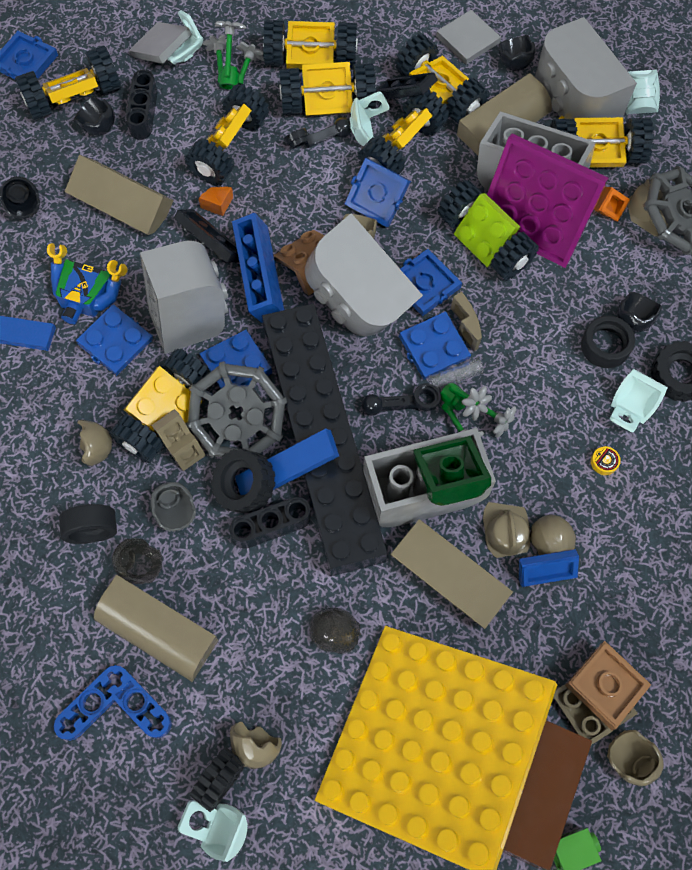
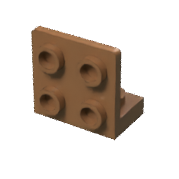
[274,230,325,295]

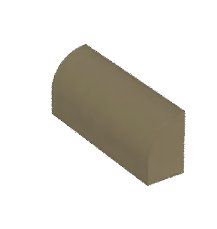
[457,73,552,155]
[65,155,174,235]
[391,519,513,629]
[94,575,219,682]

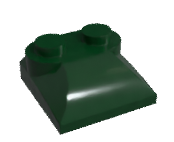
[413,436,492,506]

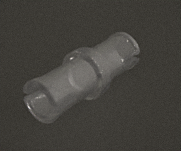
[428,358,484,389]

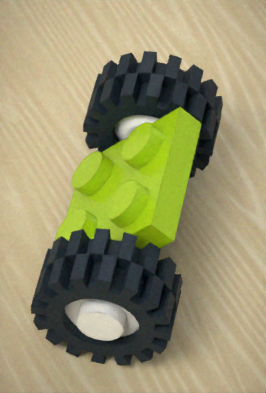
[437,180,539,281]

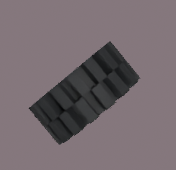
[190,747,244,812]

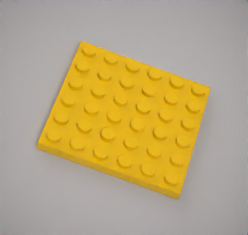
[314,626,557,870]

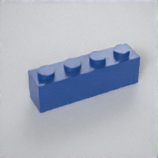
[232,213,284,323]

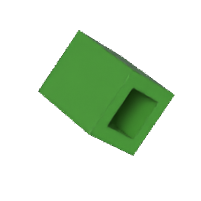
[554,828,602,870]

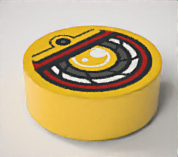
[591,446,620,475]

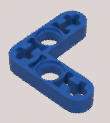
[54,665,172,741]

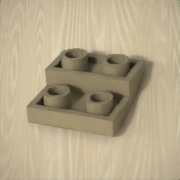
[554,684,638,745]

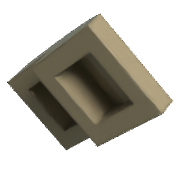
[451,291,482,351]
[152,409,206,471]

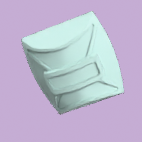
[167,10,203,65]
[625,70,660,114]
[350,92,390,146]
[610,369,668,432]
[178,800,248,862]

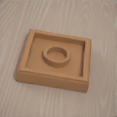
[565,641,651,730]

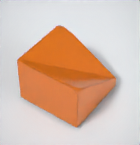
[199,187,233,216]
[594,187,630,222]

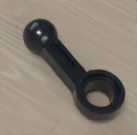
[284,118,352,149]
[362,383,441,416]

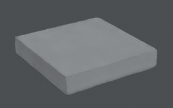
[436,10,501,64]
[129,22,192,64]

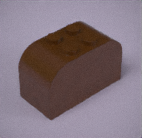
[503,721,592,870]

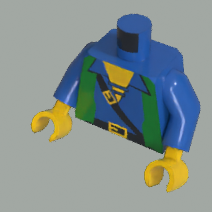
[47,243,128,325]

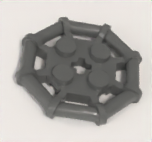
[643,166,692,255]
[185,361,287,458]

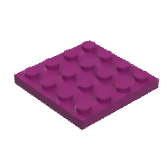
[487,133,608,268]

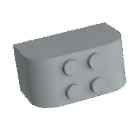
[535,17,637,119]
[477,111,596,191]
[305,213,423,336]
[140,241,228,354]
[363,428,496,527]

